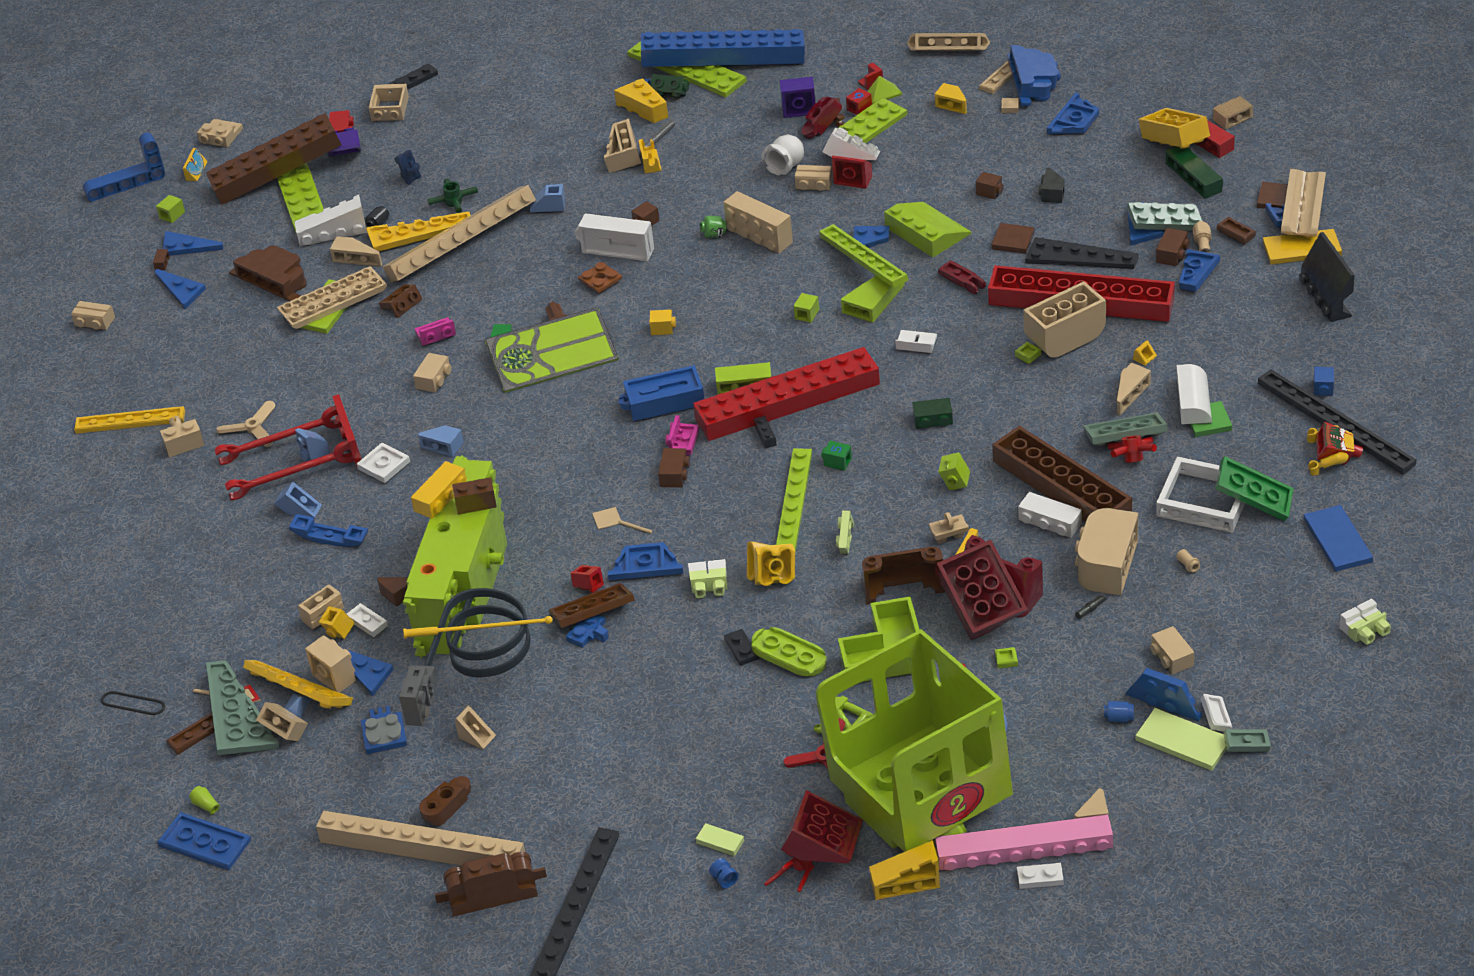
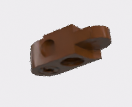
[419,776,471,826]

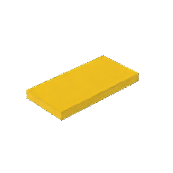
[1263,229,1342,265]

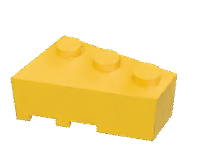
[614,78,668,123]

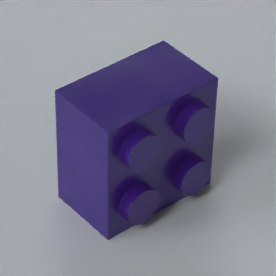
[779,76,816,118]

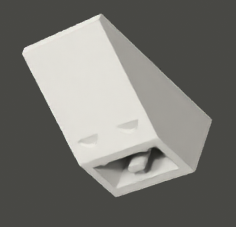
[822,128,880,160]

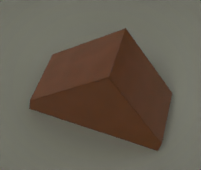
[377,577,408,607]

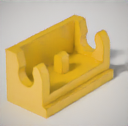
[638,139,661,174]

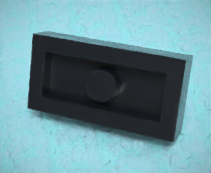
[724,629,759,666]

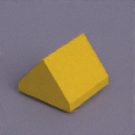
[1133,340,1157,365]

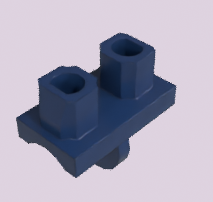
[394,150,421,185]

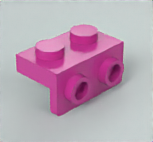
[415,317,456,346]
[665,415,699,455]

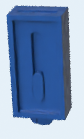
[619,365,704,421]

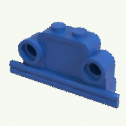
[1007,45,1060,106]

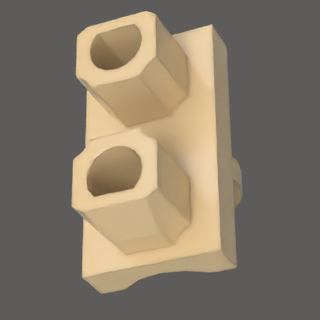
[929,512,969,544]

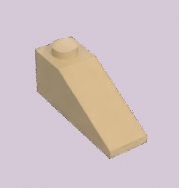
[330,236,382,267]
[1117,363,1151,415]

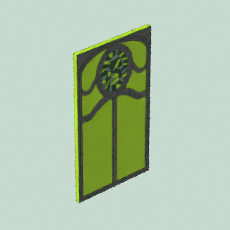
[485,307,619,393]

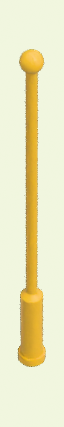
[403,616,553,639]

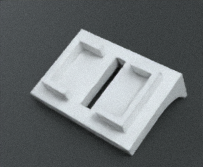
[895,330,937,353]

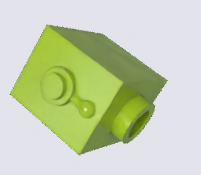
[938,452,970,490]

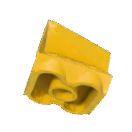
[747,541,795,586]

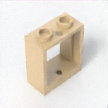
[369,84,409,121]

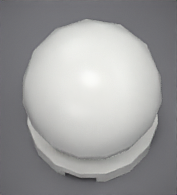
[762,134,804,176]

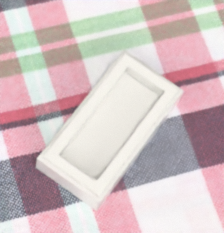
[1201,694,1233,732]

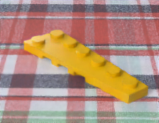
[366,212,470,251]
[243,660,353,709]

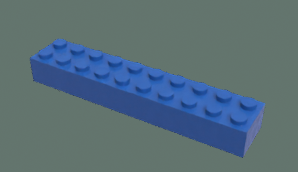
[641,29,805,67]

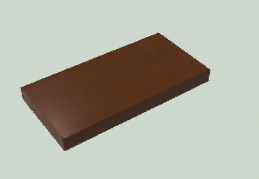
[548,583,635,628]

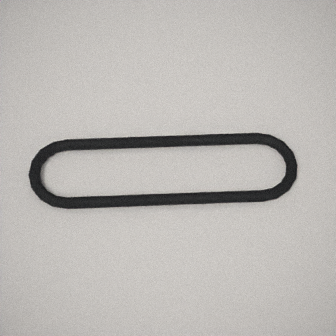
[101,691,165,715]

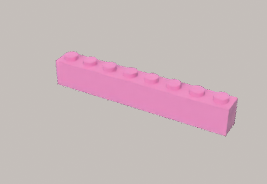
[935,815,1113,870]

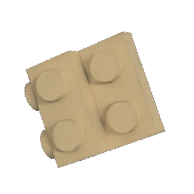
[197,119,243,147]

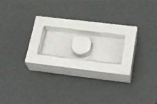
[347,603,388,637]
[1017,863,1064,889]

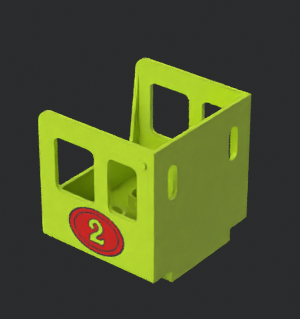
[816,629,1013,852]

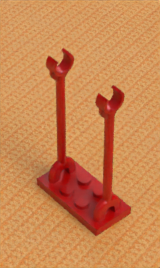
[214,394,362,500]

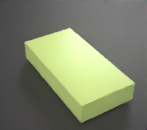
[696,823,744,856]

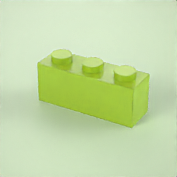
[715,362,771,395]

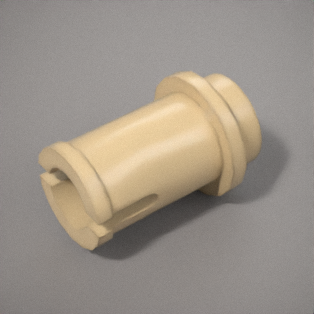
[1176,549,1200,573]

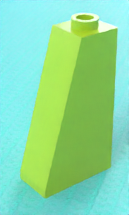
[841,276,905,323]

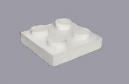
[357,443,410,483]

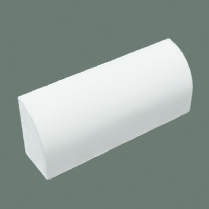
[1177,364,1212,424]

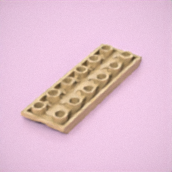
[1281,169,1326,237]
[277,266,387,329]

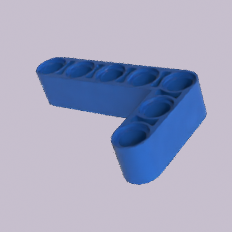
[83,133,165,201]

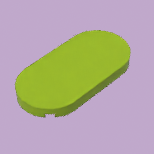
[751,627,827,676]

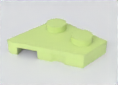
[836,510,854,554]

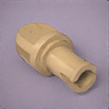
[1192,221,1212,253]

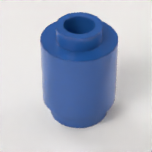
[1104,701,1134,723]

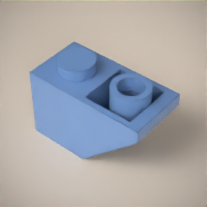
[530,184,566,212]
[295,428,330,461]

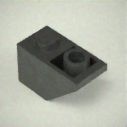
[1038,167,1065,203]

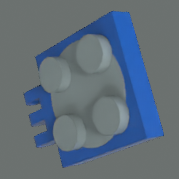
[361,705,407,754]

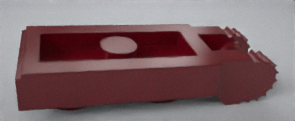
[938,260,987,294]

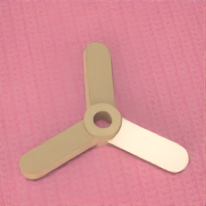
[216,401,275,447]

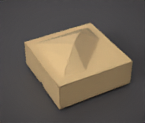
[1001,98,1019,113]

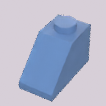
[418,425,464,457]
[274,482,322,518]

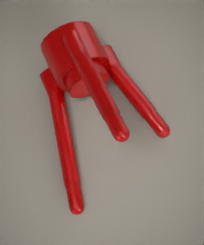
[764,857,814,892]

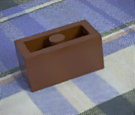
[153,249,170,270]

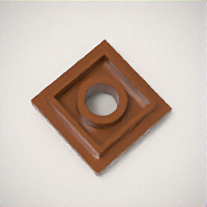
[578,262,622,293]

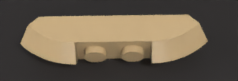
[907,33,990,52]

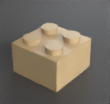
[305,635,356,693]

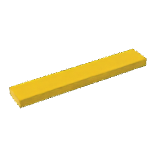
[74,406,185,434]

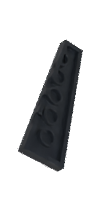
[1025,237,1139,269]

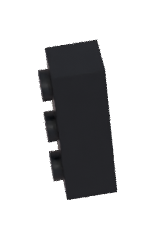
[754,416,777,449]

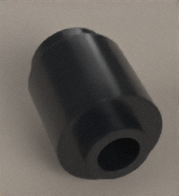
[365,206,389,227]

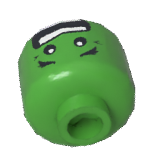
[700,216,726,238]

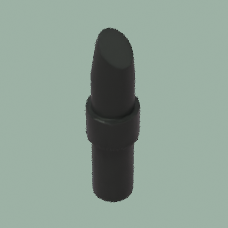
[1075,596,1106,619]

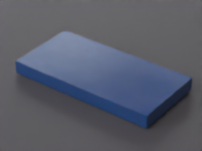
[1303,505,1373,572]
[157,812,252,870]

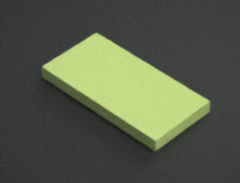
[1135,708,1227,771]

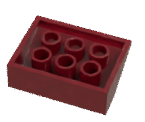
[935,540,1028,641]
[781,790,863,864]

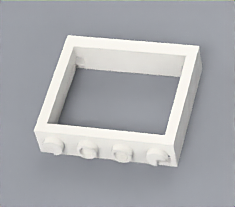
[1156,457,1245,533]

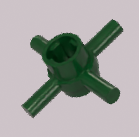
[427,179,478,213]

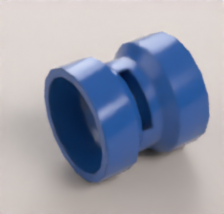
[709,858,739,889]

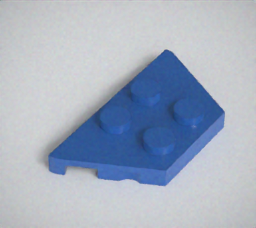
[1047,92,1099,134]
[608,542,684,580]
[1125,668,1202,721]

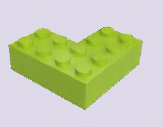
[838,597,919,682]

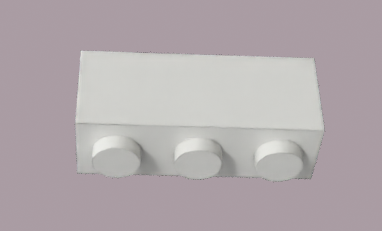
[1018,492,1082,538]

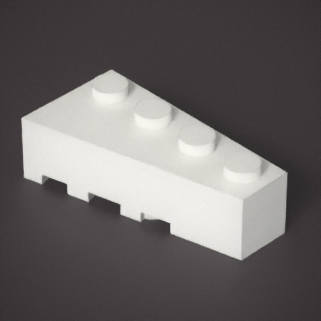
[295,195,367,246]

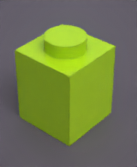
[156,195,185,223]
[793,293,819,323]

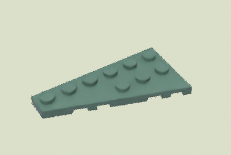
[206,660,279,755]

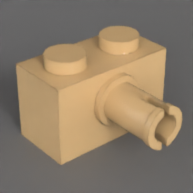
[160,416,205,457]

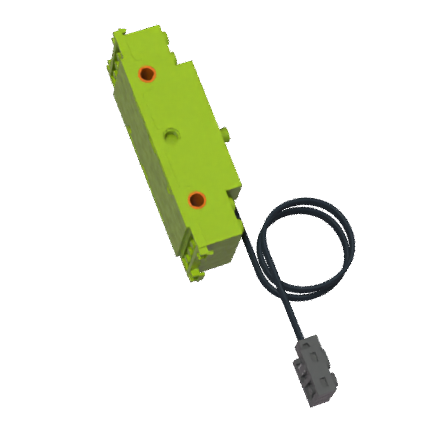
[399,455,531,726]

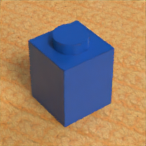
[1314,367,1334,396]

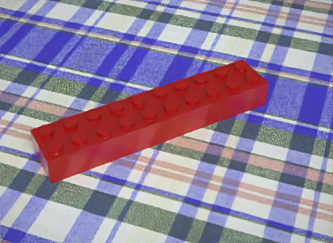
[988,265,1175,322]
[693,347,880,441]

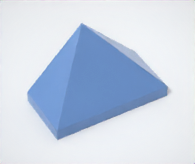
[285,693,312,718]

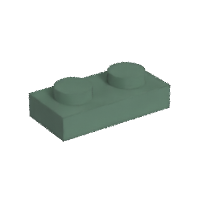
[1224,729,1271,752]

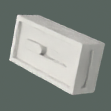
[575,214,654,261]

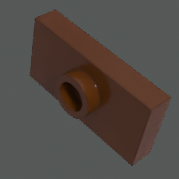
[1217,217,1256,244]

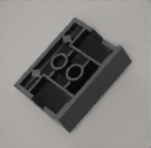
[1299,232,1355,322]

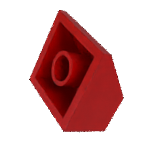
[832,155,872,189]

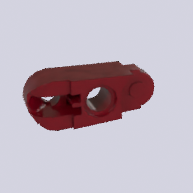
[801,96,842,139]

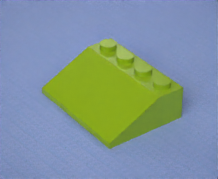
[884,202,971,257]

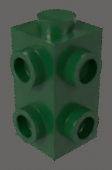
[651,74,689,98]

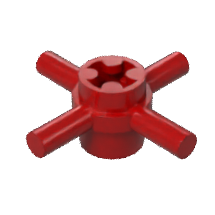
[1108,435,1157,462]

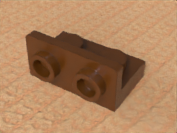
[378,284,422,317]

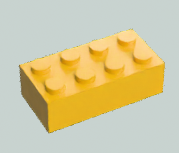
[1139,108,1210,149]

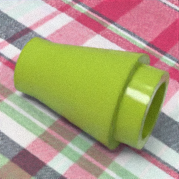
[189,786,220,814]

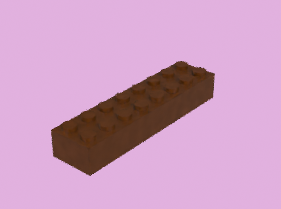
[206,113,342,205]
[992,425,1132,522]

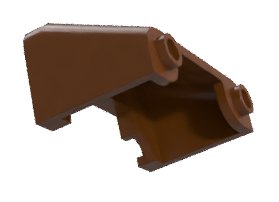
[861,547,945,605]

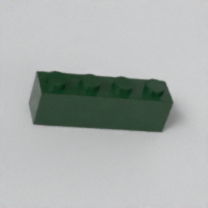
[1165,146,1223,199]

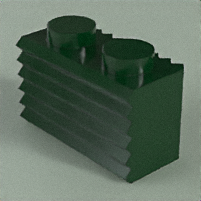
[912,398,953,429]

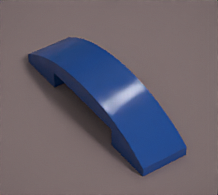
[289,514,368,547]

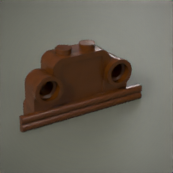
[229,245,307,301]
[434,852,547,917]

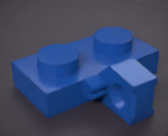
[566,615,609,648]

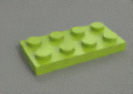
[837,98,907,143]

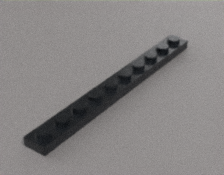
[1258,369,1417,474]
[530,827,619,976]

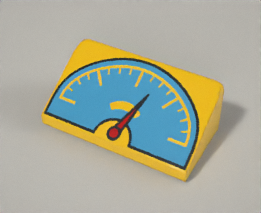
[183,148,207,181]

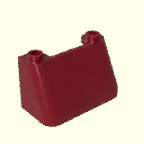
[964,535,1043,618]

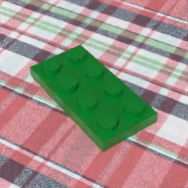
[1215,456,1294,521]

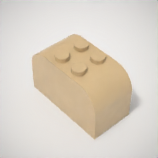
[1024,282,1106,357]
[1075,508,1138,596]

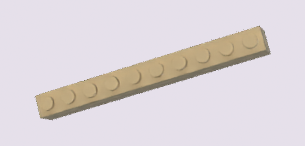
[382,185,536,282]
[316,811,525,865]

